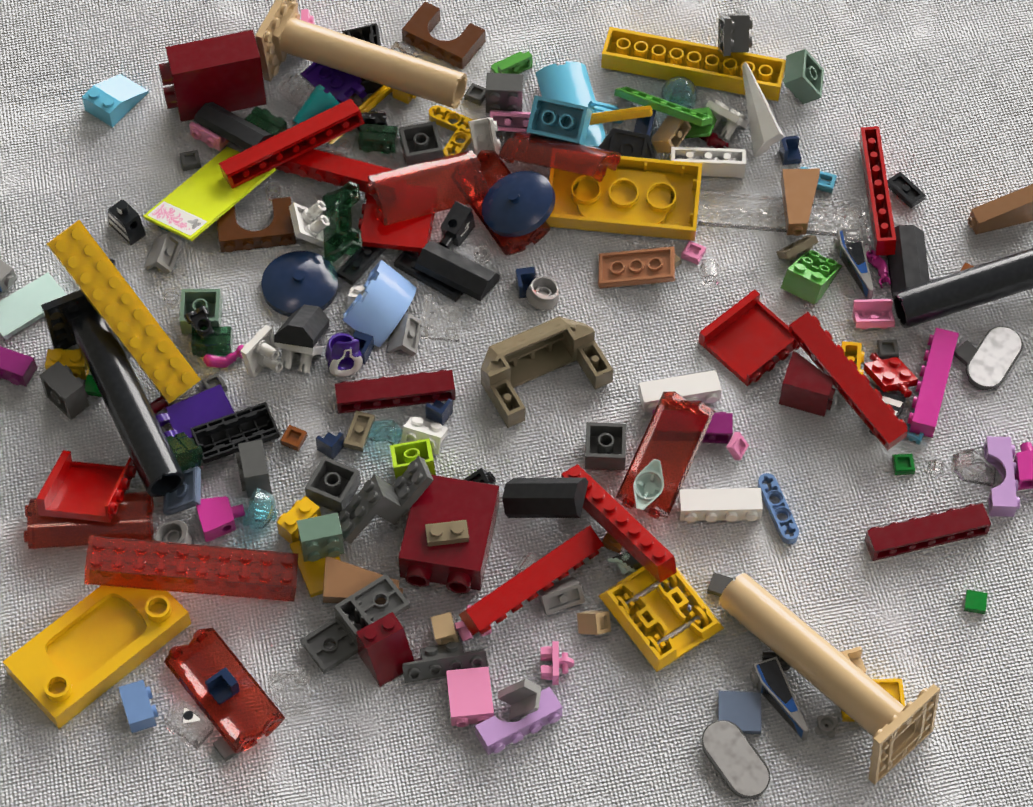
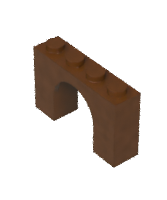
[402,2,486,70]
[217,197,296,253]

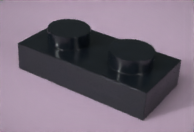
[887,172,926,208]

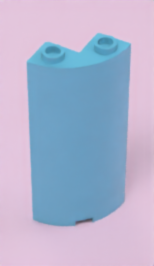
[536,61,606,153]

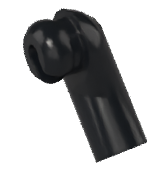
[762,652,791,671]

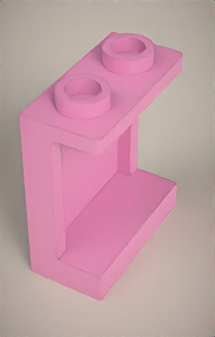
[446,667,494,727]

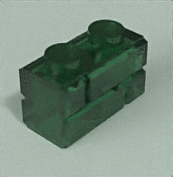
[244,106,287,137]
[358,124,398,154]
[191,326,233,357]
[166,432,203,471]

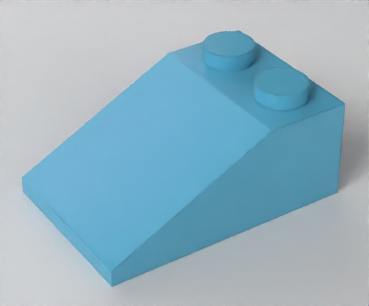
[82,74,148,127]

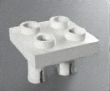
[706,100,749,141]
[289,200,330,248]
[240,325,284,378]
[275,342,323,373]

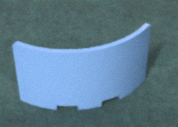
[343,260,417,347]

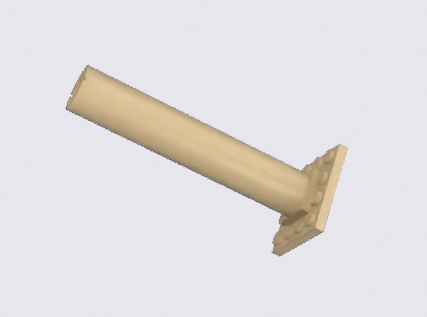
[255,0,467,109]
[719,573,940,785]

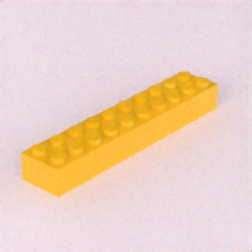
[601,27,786,101]
[46,220,201,404]

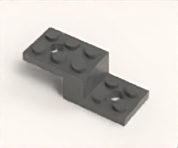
[718,11,753,56]
[338,456,434,544]
[300,574,410,674]

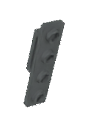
[402,641,488,683]

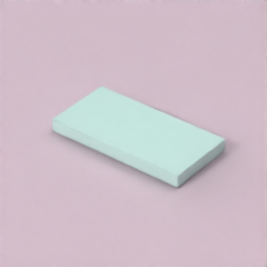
[0,272,67,340]

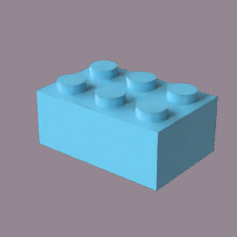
[526,95,593,146]

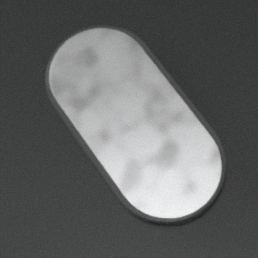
[965,326,1023,390]
[702,720,770,799]

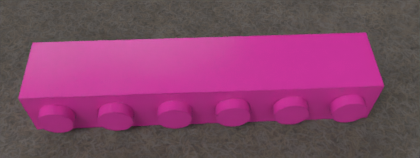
[907,328,959,438]

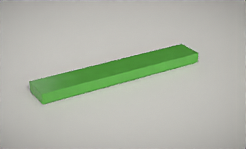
[614,86,713,127]

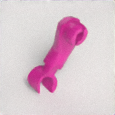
[866,250,891,288]
[203,345,244,368]

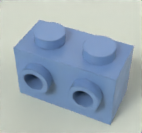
[118,680,159,733]

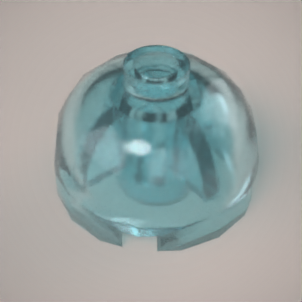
[661,76,697,109]
[243,488,279,529]

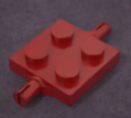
[863,353,918,398]

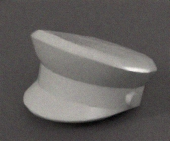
[526,276,560,310]
[155,521,192,556]

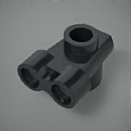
[357,110,387,132]
[184,306,214,340]

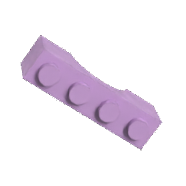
[983,436,1020,517]
[475,687,563,755]

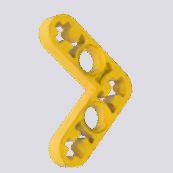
[429,105,473,163]

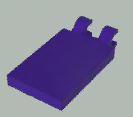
[300,62,368,103]
[156,385,235,444]

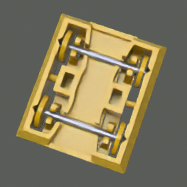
[598,567,724,672]

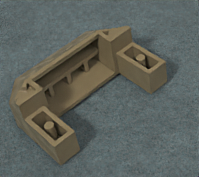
[481,317,613,428]

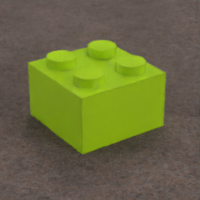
[390,438,436,479]

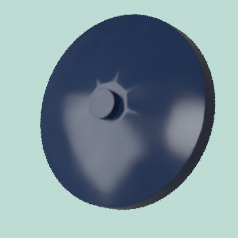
[482,171,555,237]
[261,251,338,317]

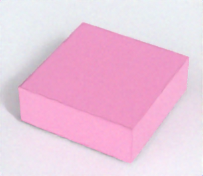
[681,241,706,265]
[726,432,749,460]

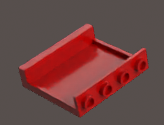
[355,185,438,255]
[698,289,800,386]
[36,450,136,523]

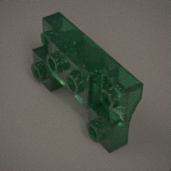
[322,181,362,263]

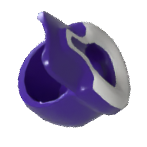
[325,333,363,377]

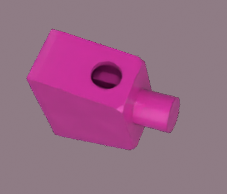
[1014,442,1033,490]
[196,496,245,542]

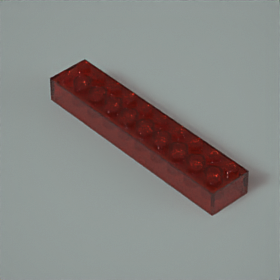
[84,535,298,602]

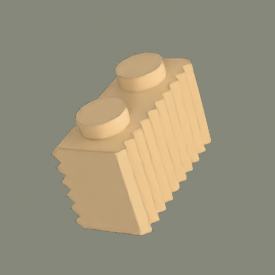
[651,116,691,154]

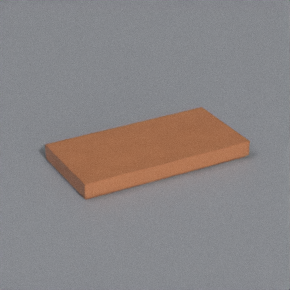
[598,246,675,289]

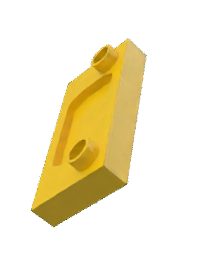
[545,149,702,241]
[3,559,191,729]

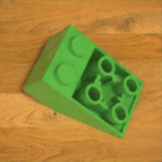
[781,250,842,305]

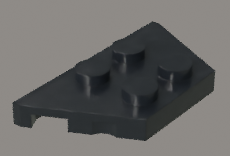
[594,128,655,159]

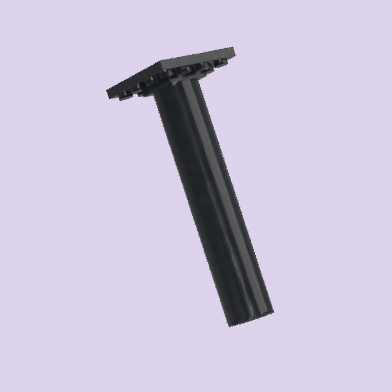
[893,248,1033,328]
[41,290,185,497]

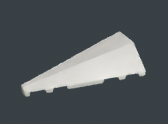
[742,62,784,157]

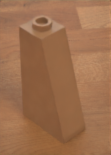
[781,168,820,236]
[968,184,1033,235]
[323,557,403,605]

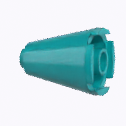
[292,84,339,127]

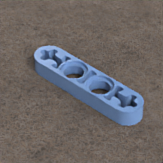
[757,473,799,544]

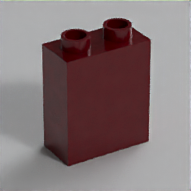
[158,30,267,122]
[398,475,499,594]

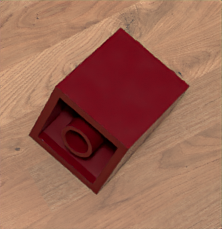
[779,351,836,417]
[356,612,415,687]

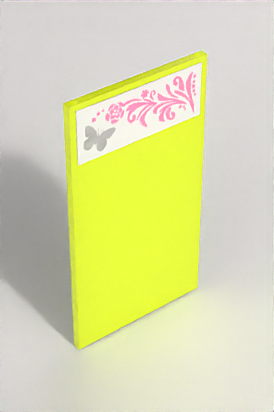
[143,147,276,241]

